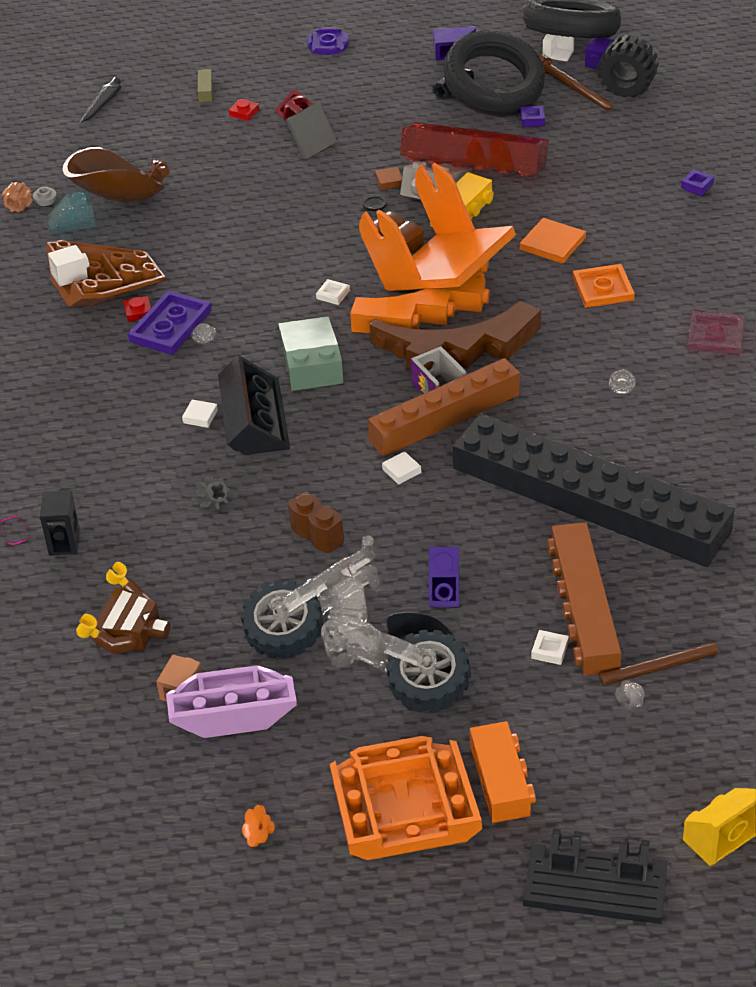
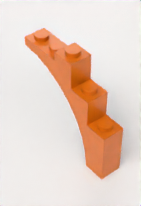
[350,260,490,334]

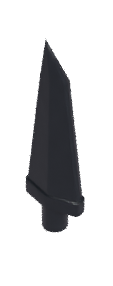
[80,77,121,123]

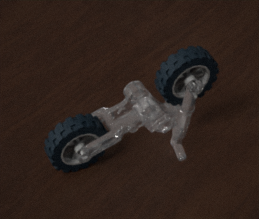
[241,536,471,713]

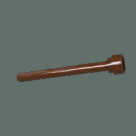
[539,54,613,111]

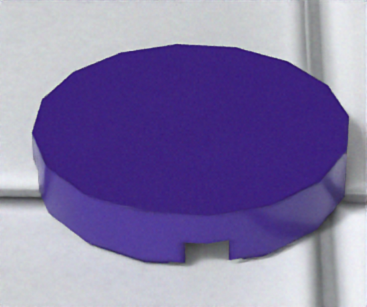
[307,27,349,55]

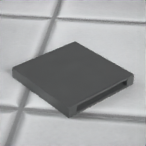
[286,102,337,159]

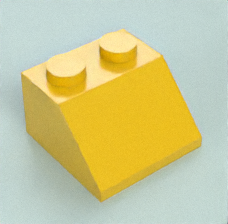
[683,788,756,866]

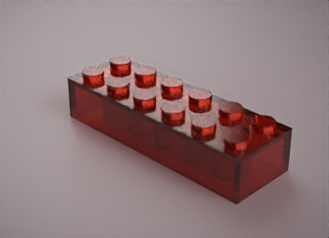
[400,122,549,177]

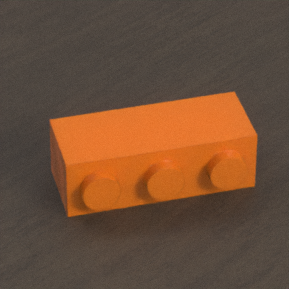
[470,721,536,823]

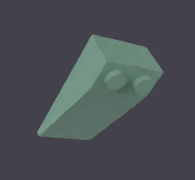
[278,317,344,391]

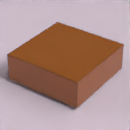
[375,167,402,190]

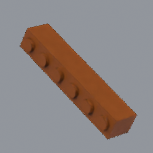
[368,358,520,457]
[547,522,621,676]

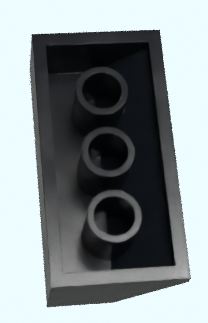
[218,355,290,455]

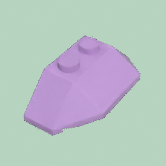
[166,665,297,738]

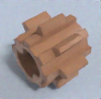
[2,182,33,213]

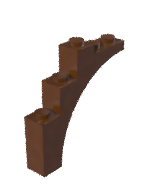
[370,301,541,371]

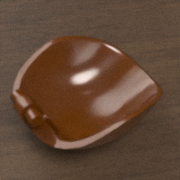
[63,147,170,202]

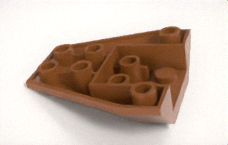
[46,240,165,307]

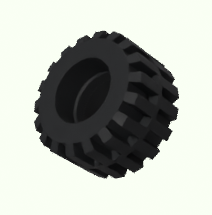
[597,35,659,98]

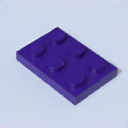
[128,290,212,355]

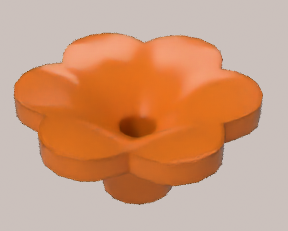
[242,805,275,847]

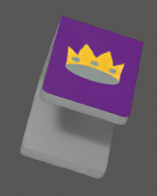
[411,346,466,394]

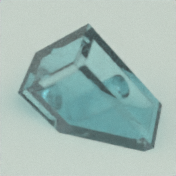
[46,191,96,234]

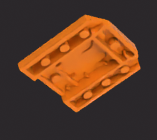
[330,736,482,860]

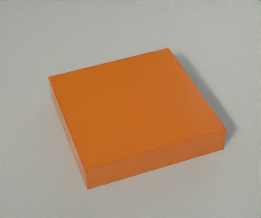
[520,218,586,264]
[573,264,635,308]

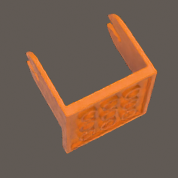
[359,163,516,291]

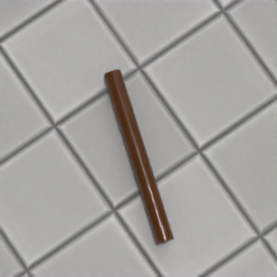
[599,642,718,686]

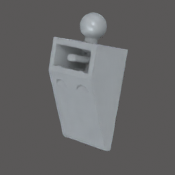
[400,159,472,199]

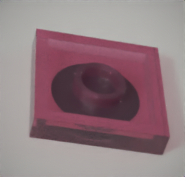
[687,311,744,355]

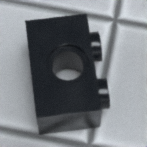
[40,491,80,556]

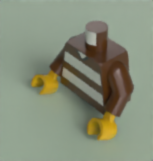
[76,562,171,654]

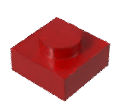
[228,99,259,121]
[123,296,151,322]

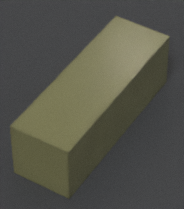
[198,69,213,102]

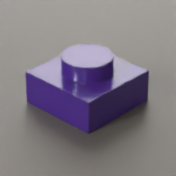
[520,106,545,127]
[681,169,714,196]

